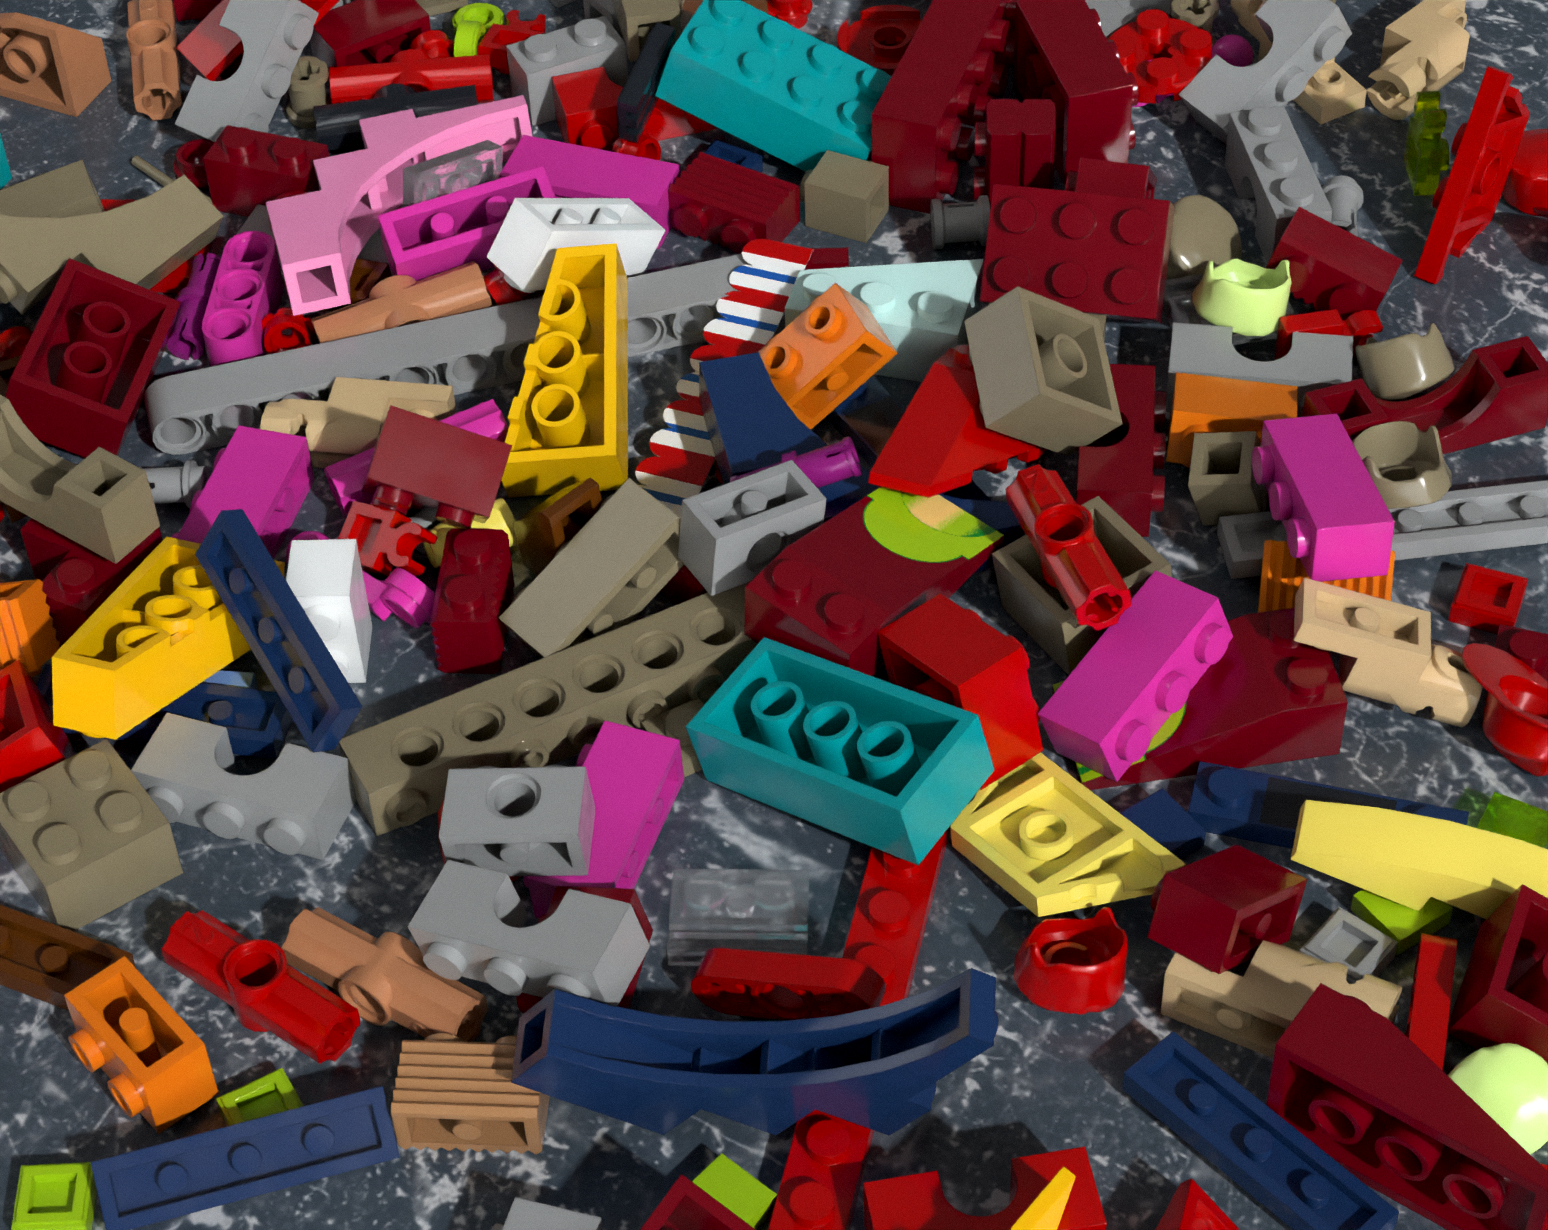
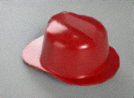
[1461,643,1548,776]

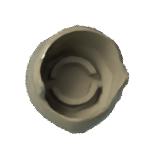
[1165,195,1242,285]
[1355,323,1455,401]
[1352,421,1452,509]

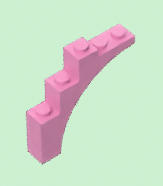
[266,95,532,316]

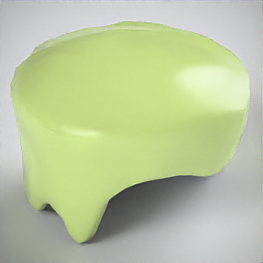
[1192,259,1292,336]
[1448,1043,1548,1155]

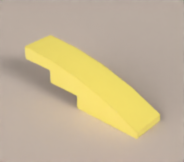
[1290,800,1548,919]

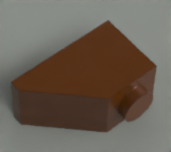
[513,477,602,576]

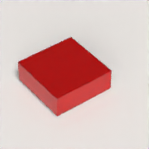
[1448,563,1528,634]

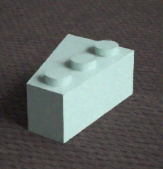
[785,259,984,382]

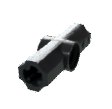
[313,84,478,153]

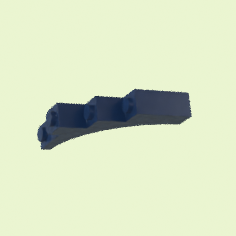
[699,352,1026,574]
[511,968,999,1136]

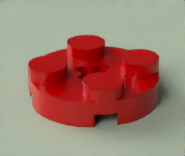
[837,5,922,76]
[1108,9,1212,104]

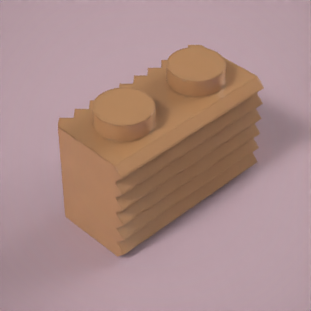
[391,1033,550,1154]

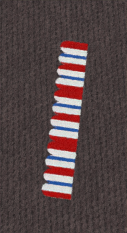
[635,239,814,519]

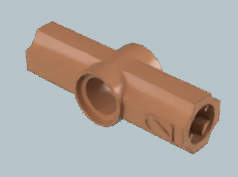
[126,0,183,121]
[311,261,493,343]
[281,907,488,1042]

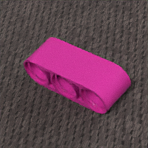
[202,230,283,367]

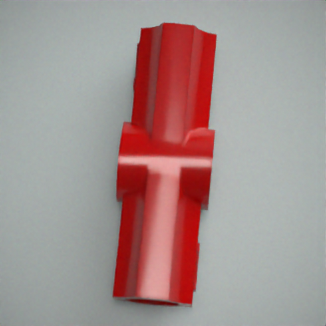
[329,49,494,104]
[1005,464,1132,631]
[161,910,361,1064]

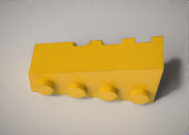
[501,243,628,498]
[52,536,285,740]

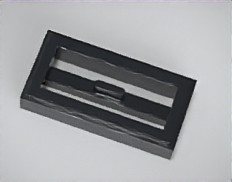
[617,23,675,143]

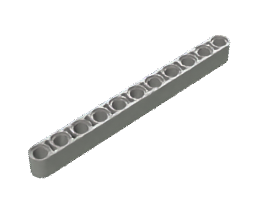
[144,254,751,455]

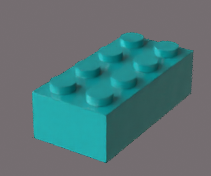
[655,0,892,172]
[686,637,995,865]

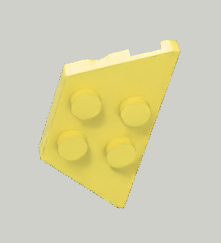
[950,752,1186,917]

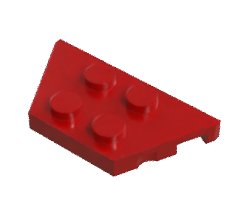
[1414,66,1530,285]

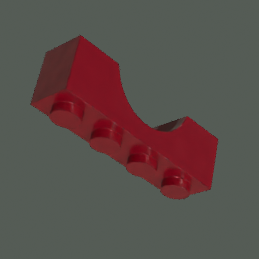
[1302,336,1548,454]

